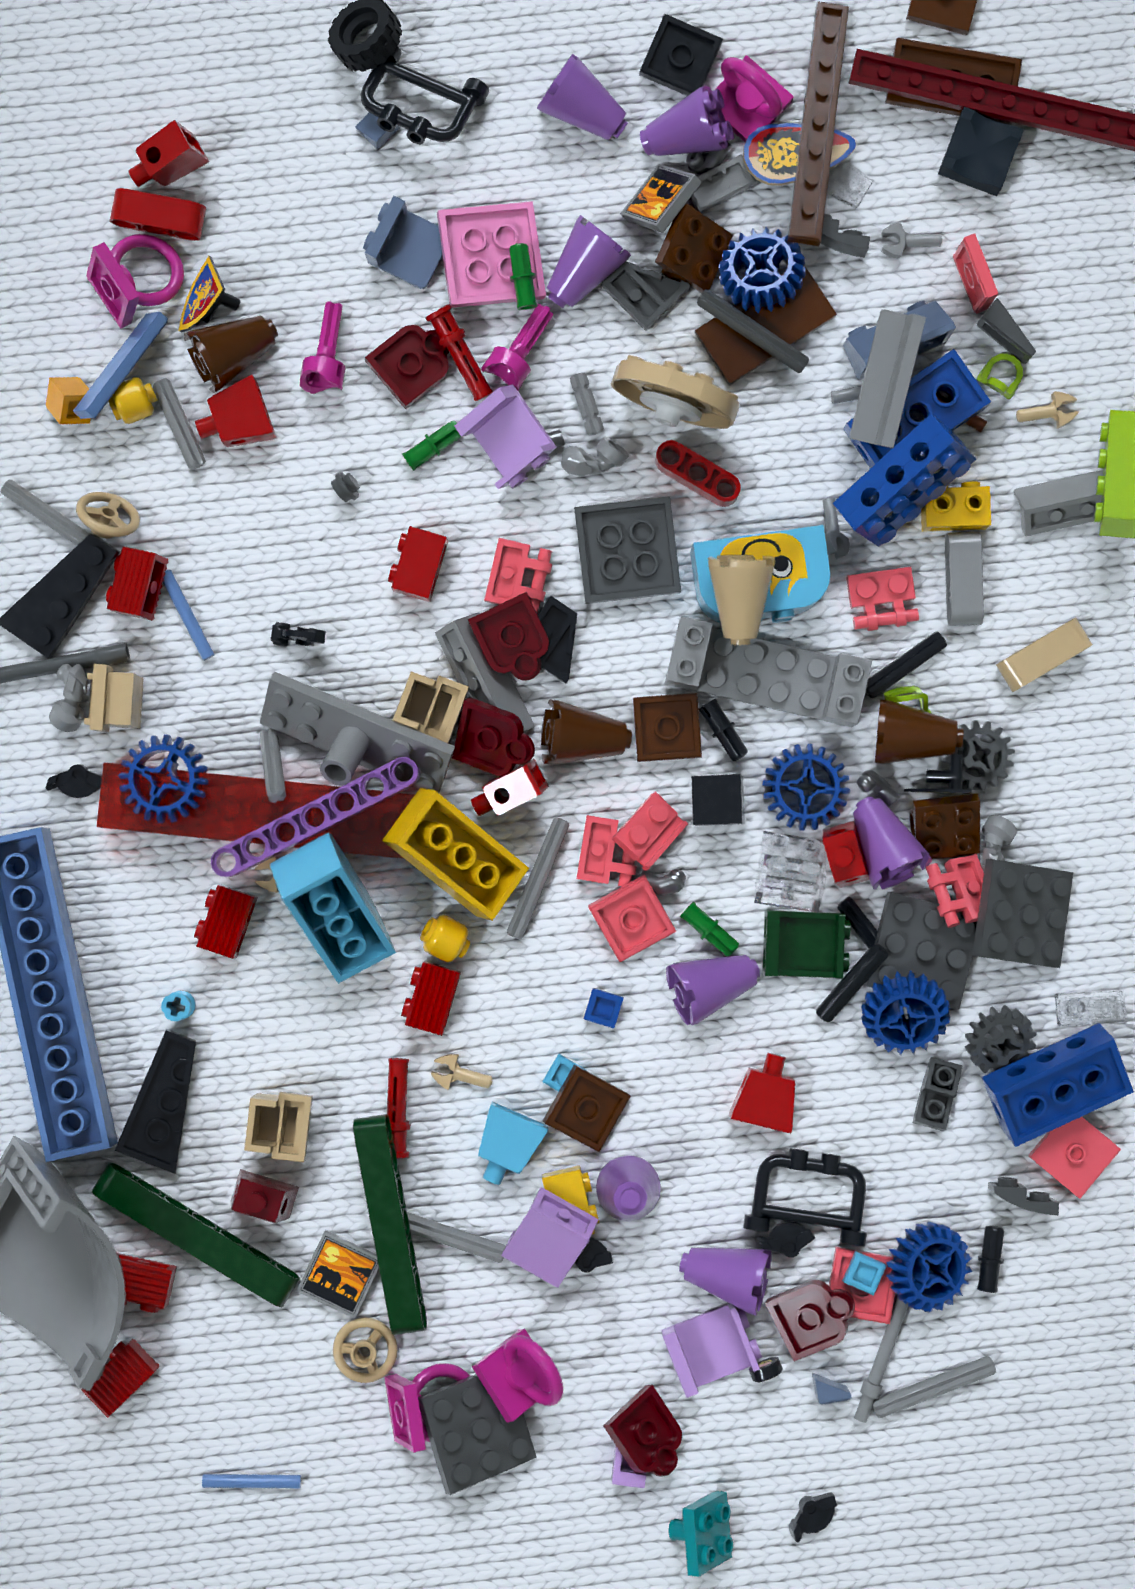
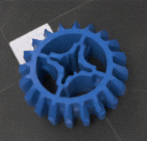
[719,227,806,314]
[119,734,209,823]
[762,744,850,831]
[861,970,950,1055]
[886,1222,973,1312]

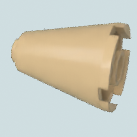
[708,555,775,645]

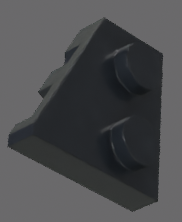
[538,596,578,684]

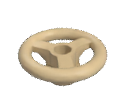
[76,492,140,539]
[333,1318,398,1383]

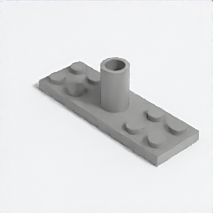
[259,672,455,793]

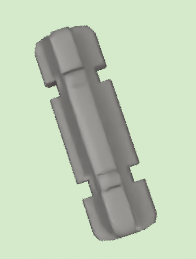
[570,372,604,436]

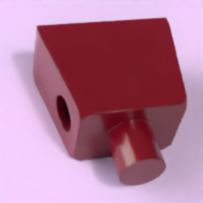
[230,1169,299,1223]

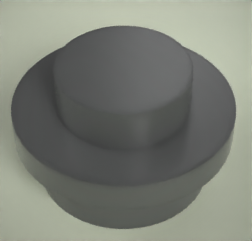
[331,471,360,502]

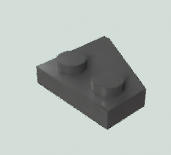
[601,262,690,331]

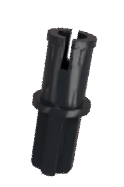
[699,699,748,761]
[977,1225,1004,1293]

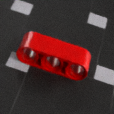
[109,188,206,241]
[655,440,741,507]

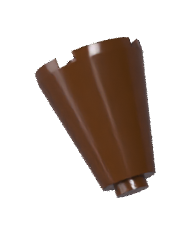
[184,316,278,393]
[541,699,632,765]
[875,699,964,764]

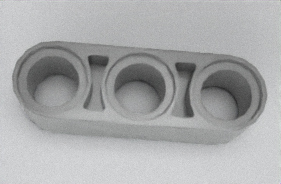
[945,532,984,626]

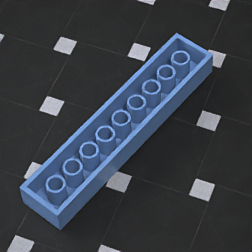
[0,827,118,1162]

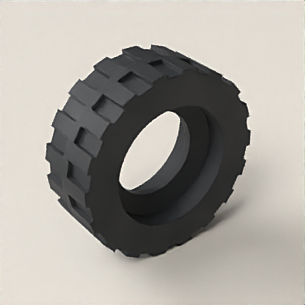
[328,0,402,72]

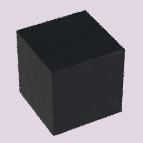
[691,774,745,826]

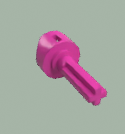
[300,301,346,394]
[481,304,554,391]

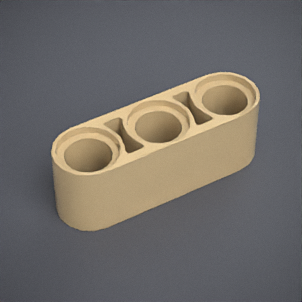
[996,618,1093,692]

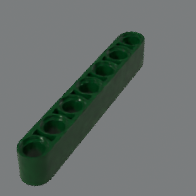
[353,1114,427,1335]
[92,1162,300,1307]

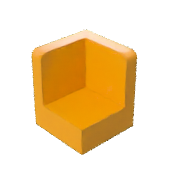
[46,377,91,425]

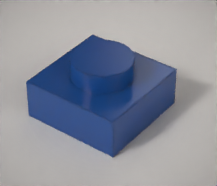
[583,988,624,1029]

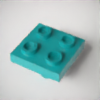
[668,1491,733,1577]

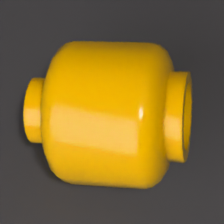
[108,377,158,424]
[420,915,470,962]

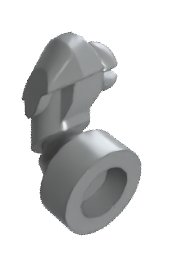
[561,436,629,477]
[49,664,88,732]
[980,815,1017,871]

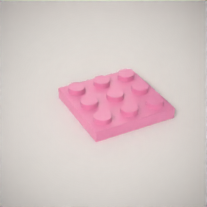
[437,201,546,308]

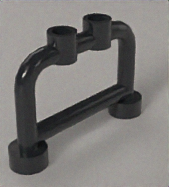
[360,46,489,145]
[743,1148,867,1246]

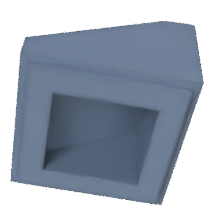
[355,112,400,150]
[812,1373,851,1405]

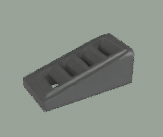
[977,298,1036,364]

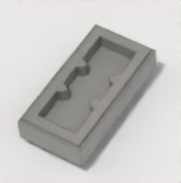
[690,154,756,213]

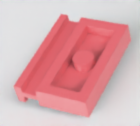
[611,791,688,871]

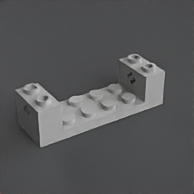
[665,616,873,727]

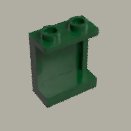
[762,910,851,979]

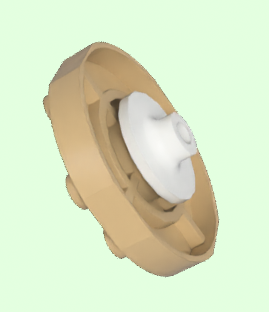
[610,355,740,429]

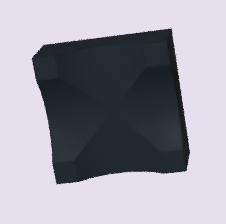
[938,107,1024,196]

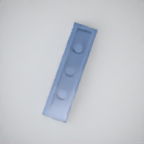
[73,312,168,419]

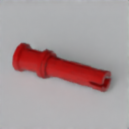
[425,304,493,401]
[387,1058,411,1158]

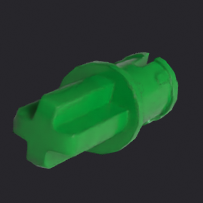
[509,243,537,310]
[402,420,461,471]
[680,901,739,957]

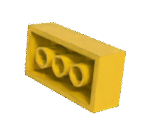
[382,788,529,921]

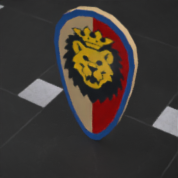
[743,123,856,186]

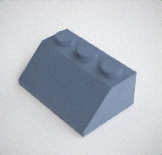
[843,300,956,380]

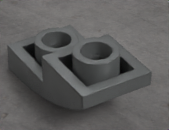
[820,214,870,258]
[912,1057,963,1131]
[988,1177,1059,1216]

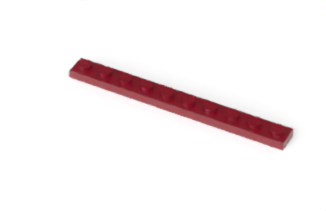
[848,48,1135,151]

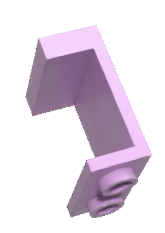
[454,385,557,489]
[501,1187,598,1288]
[662,1303,762,1398]

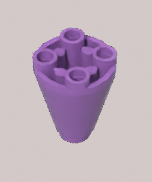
[640,85,734,156]

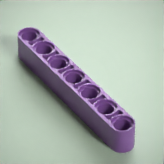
[211,757,420,877]

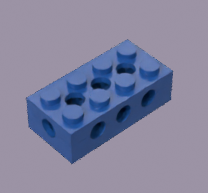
[843,349,991,469]
[833,413,976,547]
[981,1023,1134,1147]

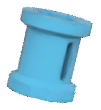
[161,991,196,1021]

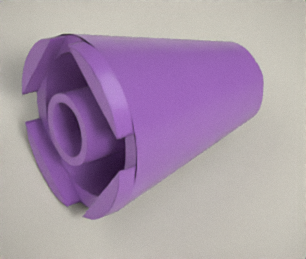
[537,53,628,140]
[547,215,631,308]
[853,796,932,890]
[666,955,760,1026]
[596,1156,661,1221]
[679,1248,772,1315]

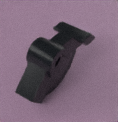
[271,622,326,647]
[45,764,106,798]
[755,1222,815,1257]
[575,1237,613,1273]
[789,1492,837,1543]

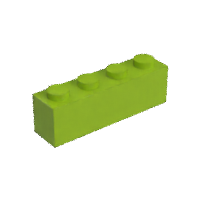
[1094,410,1135,539]

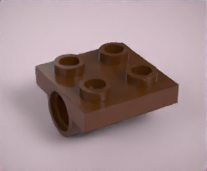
[655,204,733,293]
[909,793,980,859]

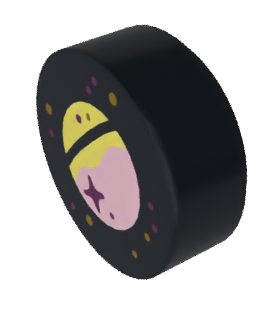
[748,1357,783,1382]

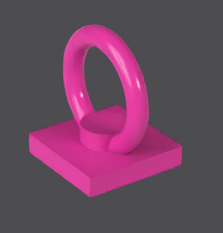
[715,55,794,143]
[86,234,184,329]
[472,1328,564,1423]
[384,1363,470,1453]

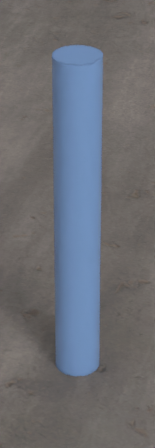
[163,570,215,661]
[202,1474,301,1489]

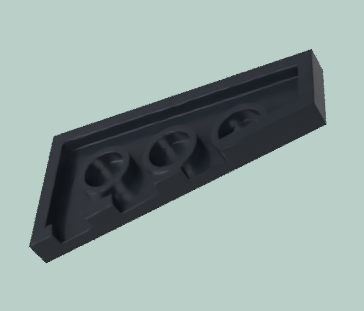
[0,533,120,658]
[115,1029,196,1174]

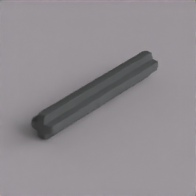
[697,289,809,373]

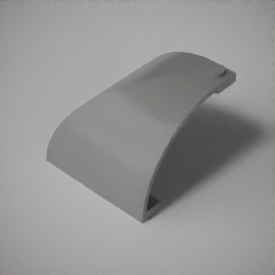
[0,1136,125,1391]

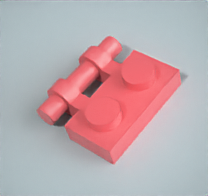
[484,538,552,614]
[846,567,919,631]
[576,815,637,886]
[926,854,984,928]

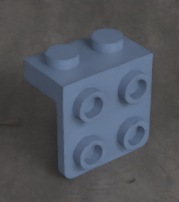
[363,195,443,289]

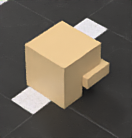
[84,664,144,732]
[393,672,469,744]
[244,1092,313,1162]

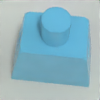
[478,1101,548,1185]

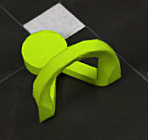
[977,354,1023,399]
[884,686,931,713]

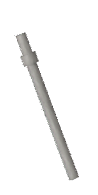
[854,1246,929,1423]

